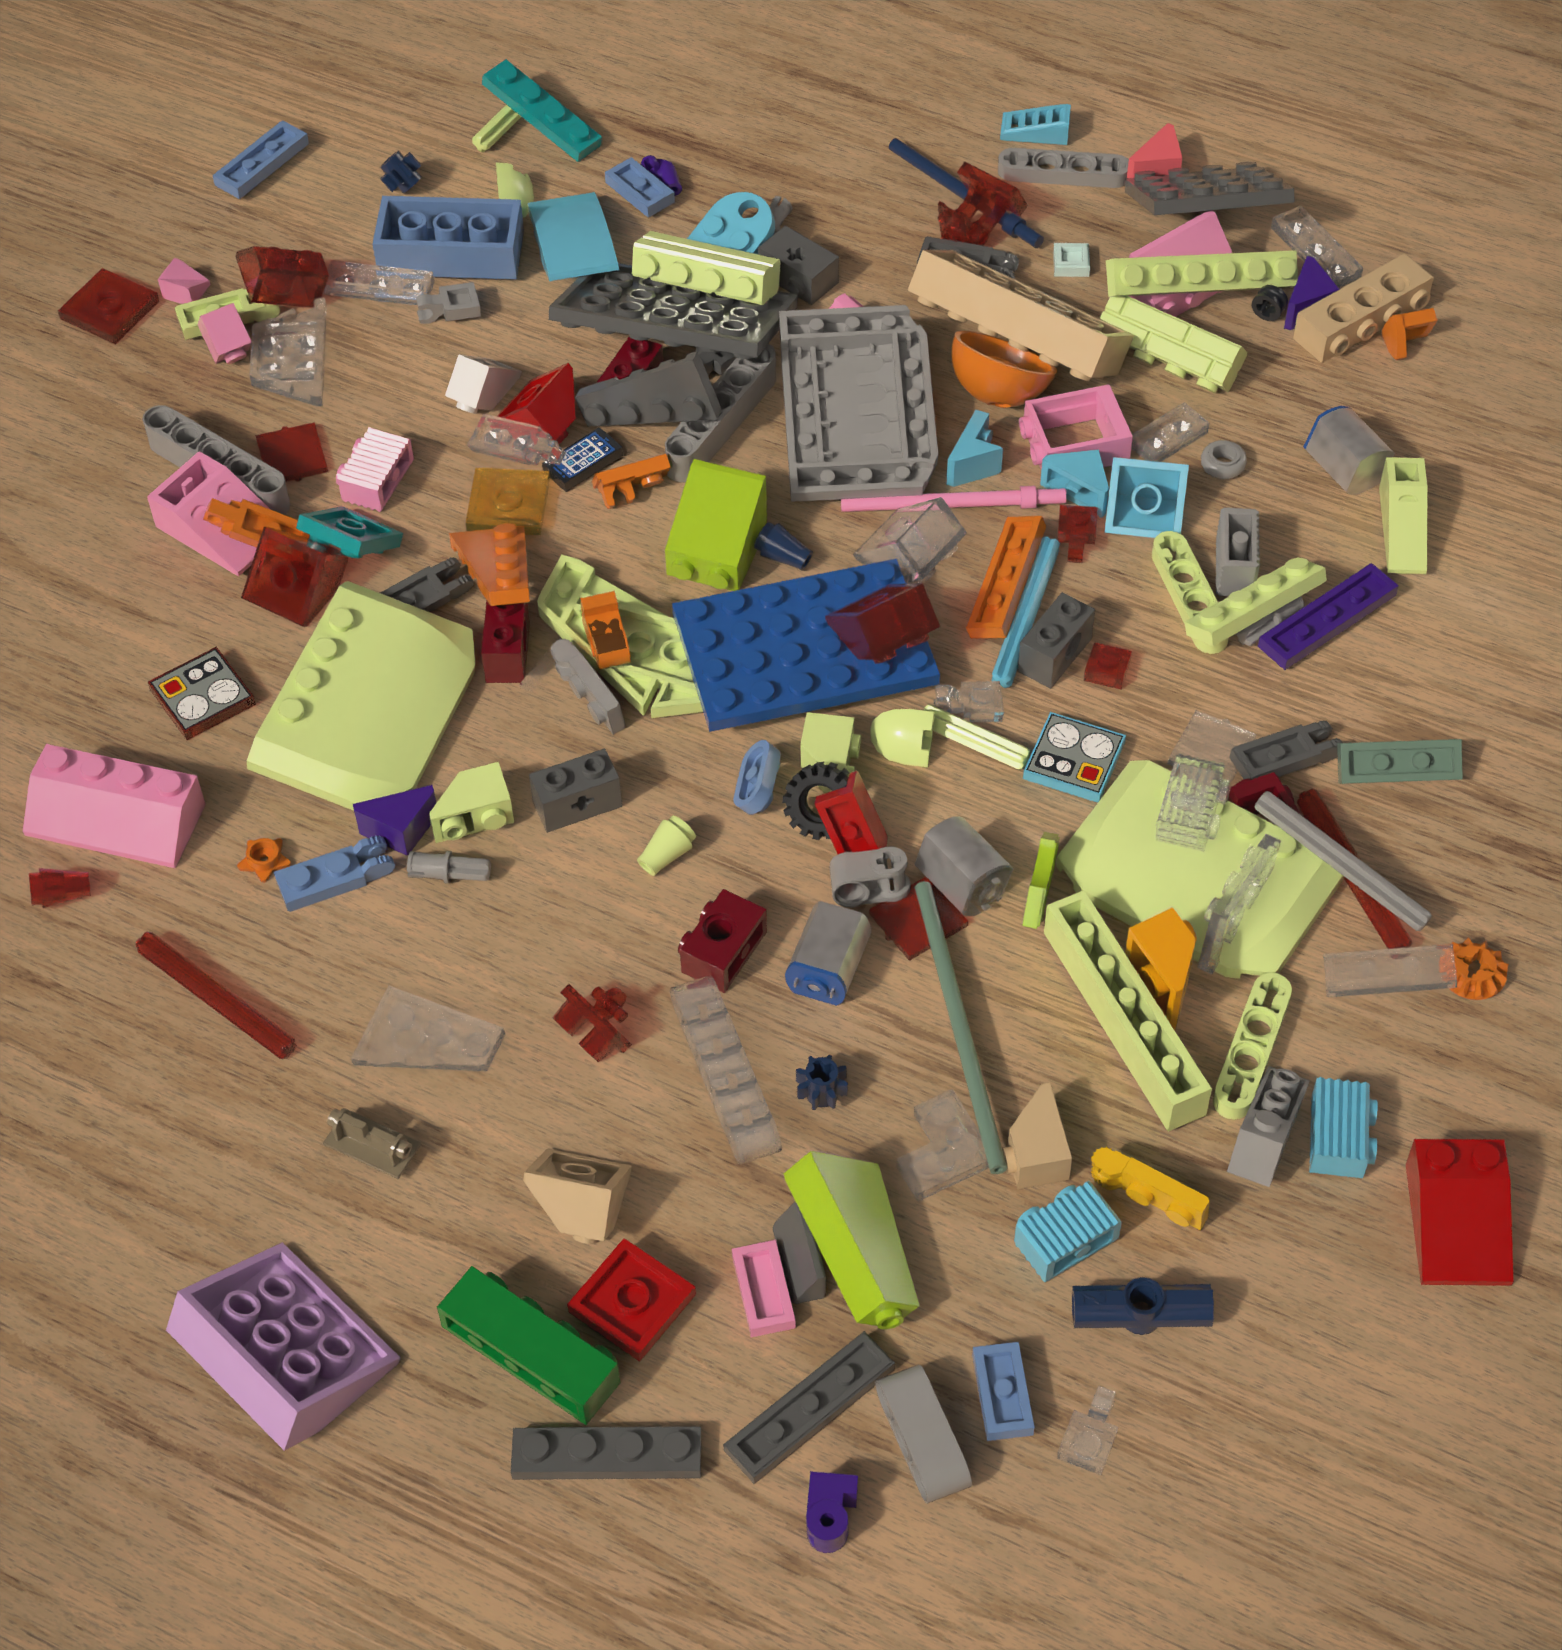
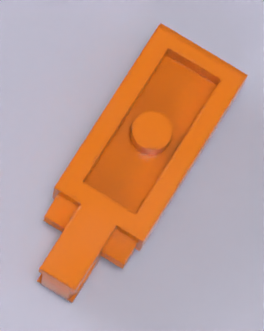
[203,498,310,564]

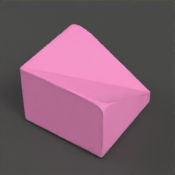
[158,258,210,304]

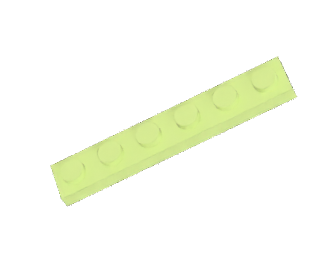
[1106,250,1298,297]

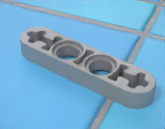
[998,148,1129,188]

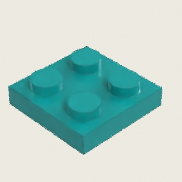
[296,506,403,558]

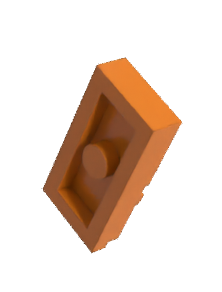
[592,454,671,509]

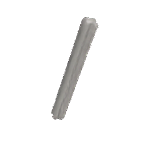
[1255,791,1432,931]

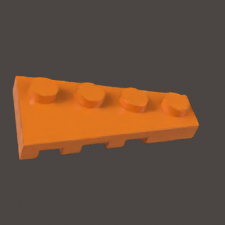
[449,523,530,606]

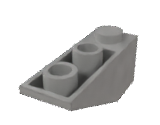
[1227,1066,1310,1187]

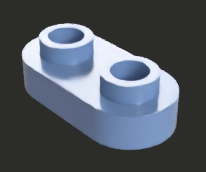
[733,740,781,815]

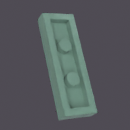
[1337,739,1463,784]

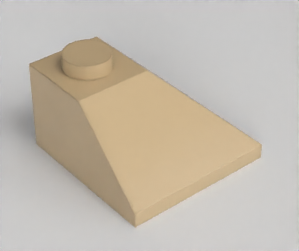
[523,1149,632,1244]

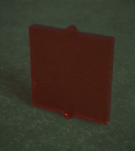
[255,422,328,482]
[869,876,969,961]

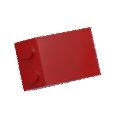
[1406,1139,1514,1286]

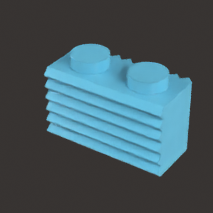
[1309,1077,1378,1178]
[1014,1181,1122,1282]

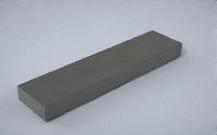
[723,1331,895,1484]

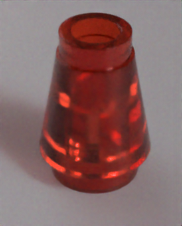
[29,868,91,909]

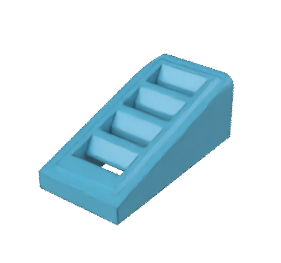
[1000,104,1071,145]

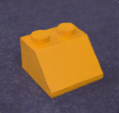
[1125,907,1197,1031]

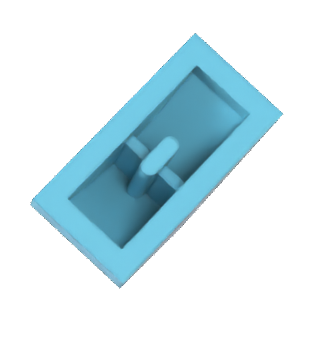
[1040,449,1109,518]

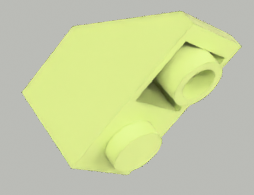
[801,712,861,793]
[429,762,514,843]

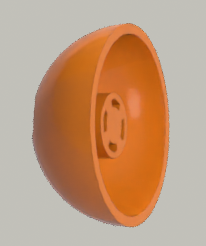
[951,331,1057,408]

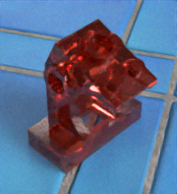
[937,161,1028,246]

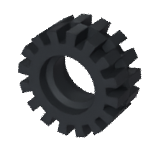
[782,762,850,840]

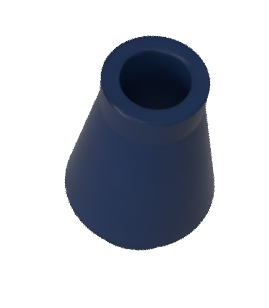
[754,522,813,571]

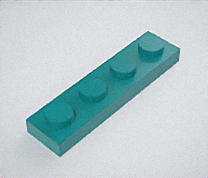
[482,59,602,162]

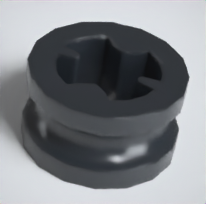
[1251,285,1288,321]

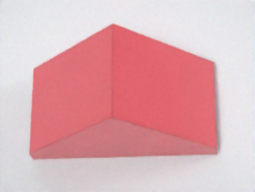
[1127,123,1182,178]

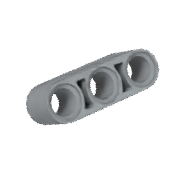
[875,1364,972,1504]

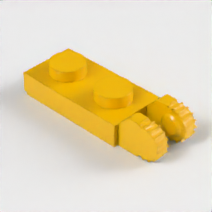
[1091,1146,1210,1231]

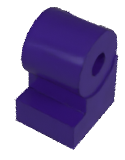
[806,1471,858,1553]

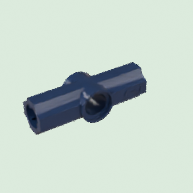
[1072,1277,1214,1335]

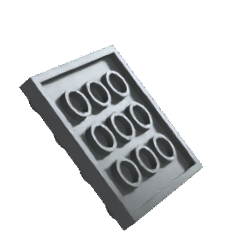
[1125,162,1295,215]

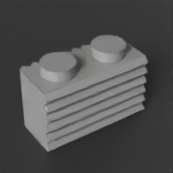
[1216,508,1260,596]

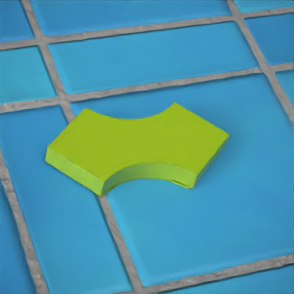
[1022,832,1060,929]

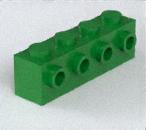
[437,1266,620,1425]

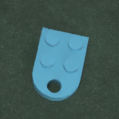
[687,192,775,254]

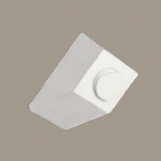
[445,354,522,414]

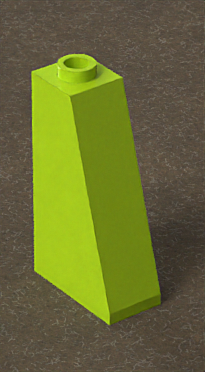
[783,1151,919,1330]

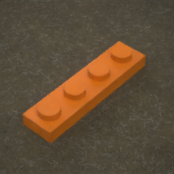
[966,516,1046,639]

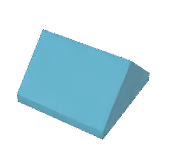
[1104,457,1189,538]

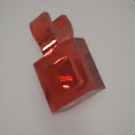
[1057,504,1098,563]

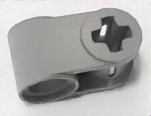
[829,847,911,907]

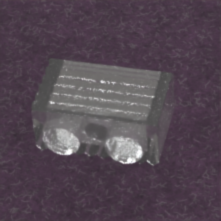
[1156,753,1231,852]

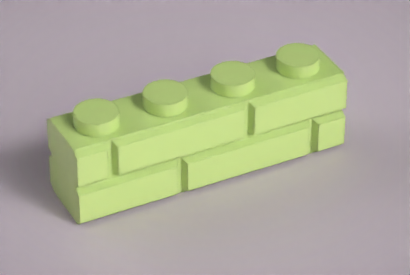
[632,231,780,305]
[1100,296,1248,393]

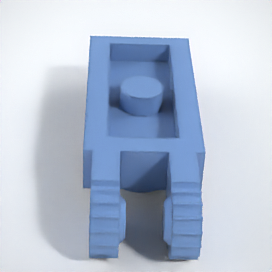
[274,835,396,912]

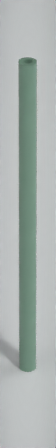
[915,882,1007,1174]

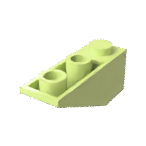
[1379,457,1428,574]

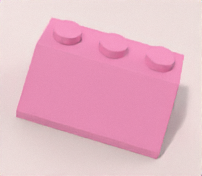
[1129,210,1232,317]

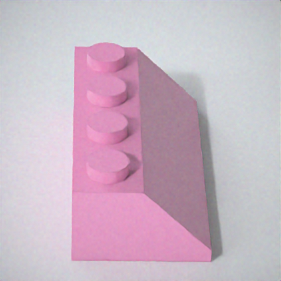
[23,744,206,868]

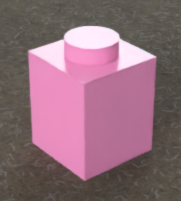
[197,303,252,364]

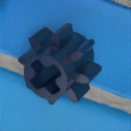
[380,150,422,194]
[796,1055,848,1110]

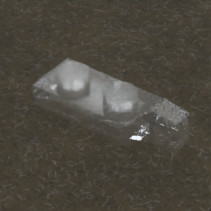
[467,414,566,465]

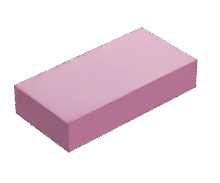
[732,1240,796,1337]

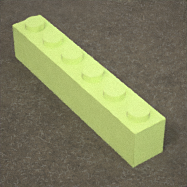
[1044,890,1212,1132]

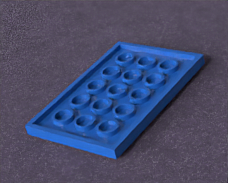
[672,559,940,732]

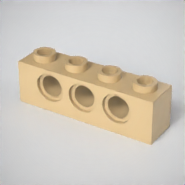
[1293,253,1434,363]

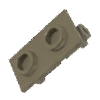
[323,1108,421,1180]

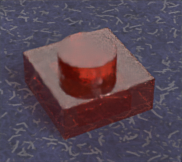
[1083,642,1132,690]

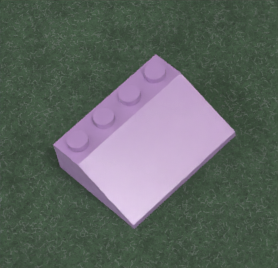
[166,1242,401,1451]

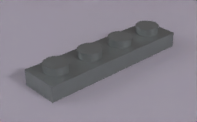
[511,1426,701,1480]

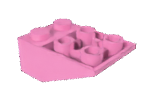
[147,451,270,577]

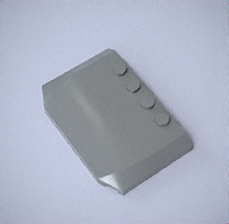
[779,305,938,502]

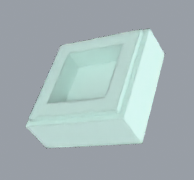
[1053,243,1090,277]

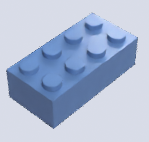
[372,196,524,279]

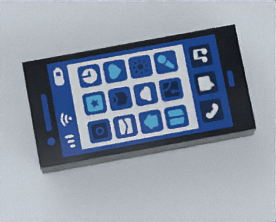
[542,427,623,492]

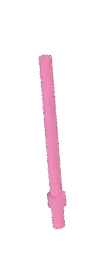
[841,486,1066,512]

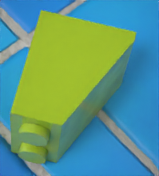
[665,459,767,591]

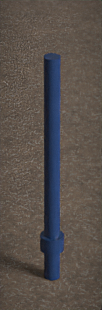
[889,138,1044,248]

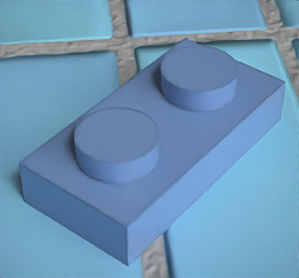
[605,157,675,218]
[972,1342,1035,1441]

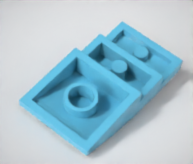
[527,192,619,281]

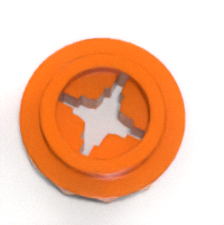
[1439,937,1509,1000]

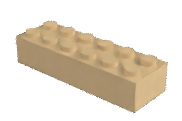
[908,250,1134,381]

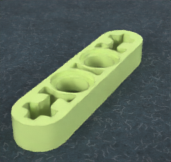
[1152,531,1229,654]
[1213,972,1292,1120]

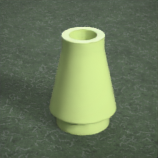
[637,815,696,876]

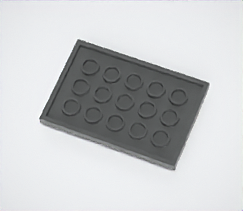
[549,263,798,359]

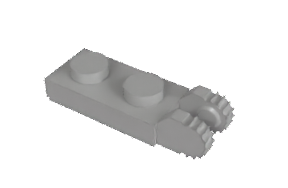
[550,638,625,735]

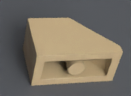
[1002,1083,1072,1189]

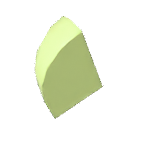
[496,162,534,218]
[870,709,934,767]

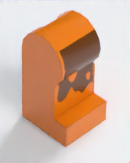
[580,591,631,670]

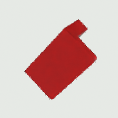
[814,770,888,854]

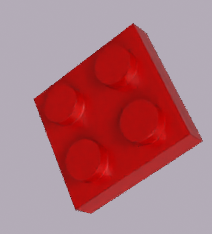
[567,1238,696,1362]

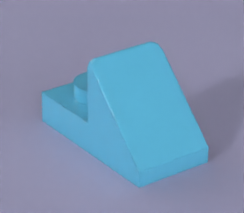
[946,410,1003,487]

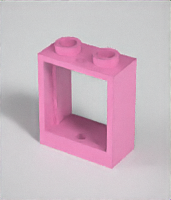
[1019,385,1133,469]

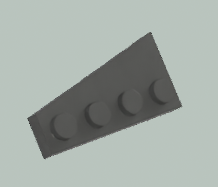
[575,351,722,427]

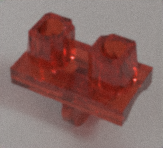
[552,984,632,1062]

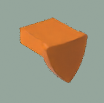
[1382,308,1438,360]

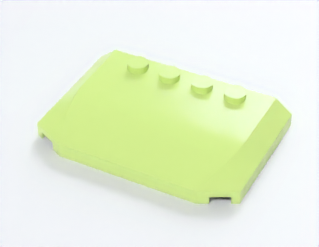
[247,581,475,811]
[1056,760,1344,979]

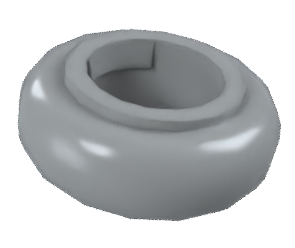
[1201,440,1247,479]

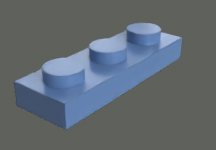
[213,120,309,199]

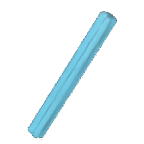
[992,536,1060,688]

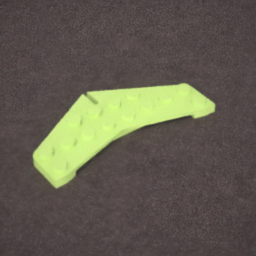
[537,554,703,718]

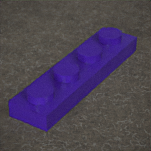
[1258,563,1399,670]

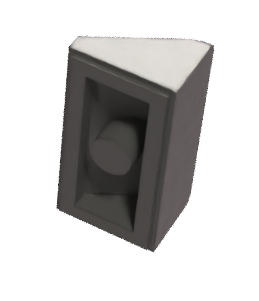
[773,1201,826,1304]

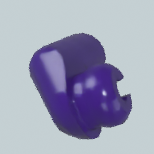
[640,155,682,196]

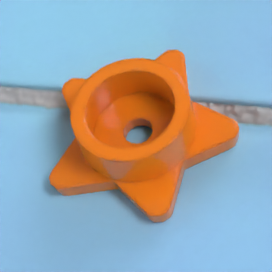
[237,838,290,883]

